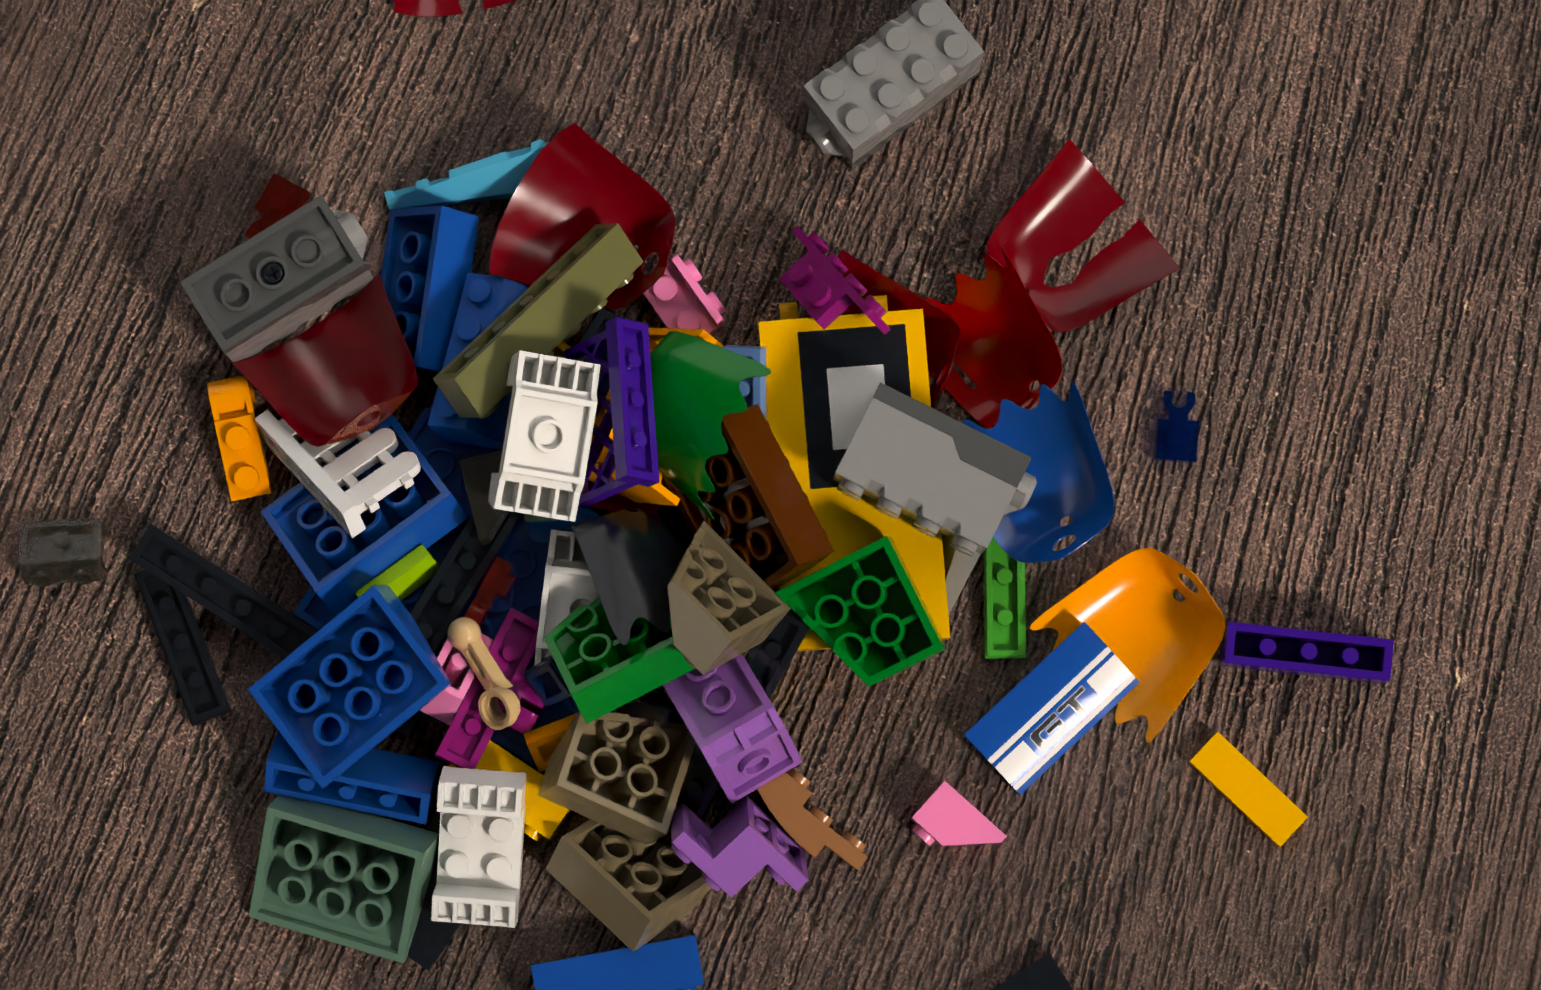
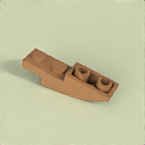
[756,768,868,871]

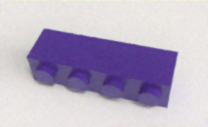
[1219,621,1394,684]

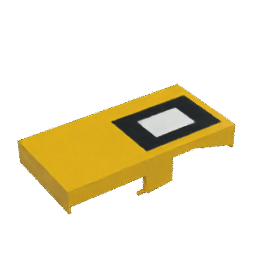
[758,295,950,652]

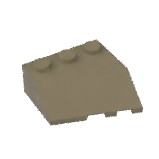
[667,521,791,675]
[537,711,696,844]
[546,819,711,952]

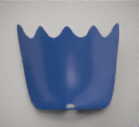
[962,381,1114,563]

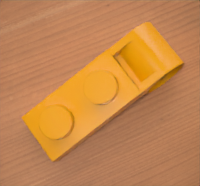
[207,375,273,502]

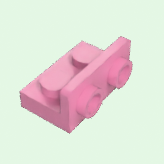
[643,254,726,335]

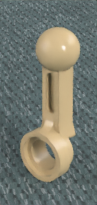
[448,617,520,730]

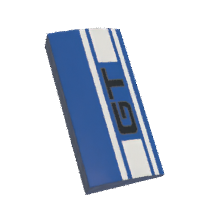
[964,622,1140,795]

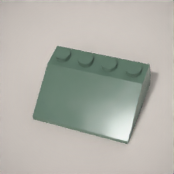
[249,795,439,964]

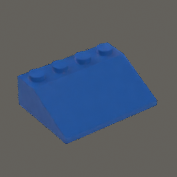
[260,415,469,616]
[248,585,451,788]

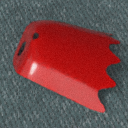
[926,246,1062,429]

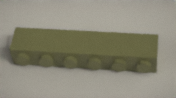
[433,223,644,419]

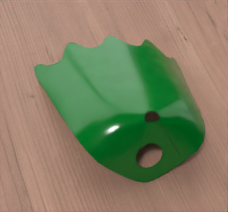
[650,331,771,520]

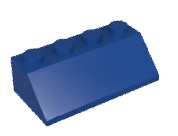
[380,206,479,377]
[428,273,529,449]

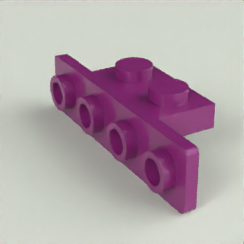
[779,226,891,334]

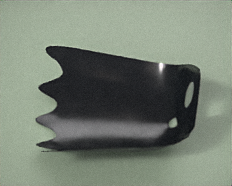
[571,508,686,645]

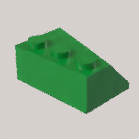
[775,536,947,687]
[544,597,695,724]

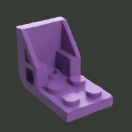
[662,654,803,804]

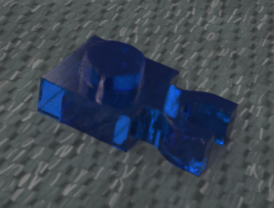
[1154,391,1199,463]

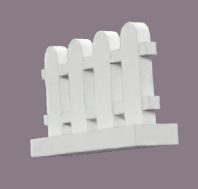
[254,410,421,538]

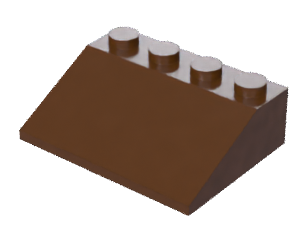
[662,404,834,591]

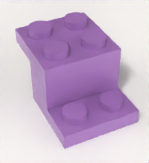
[671,797,809,898]

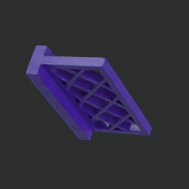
[564,317,659,508]

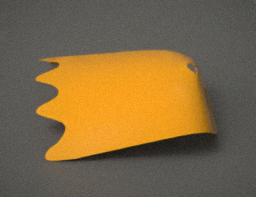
[1030,548,1226,743]

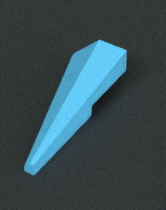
[384,139,549,211]

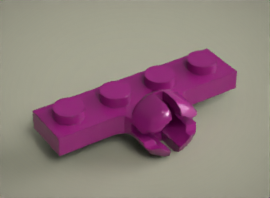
[434,608,545,769]

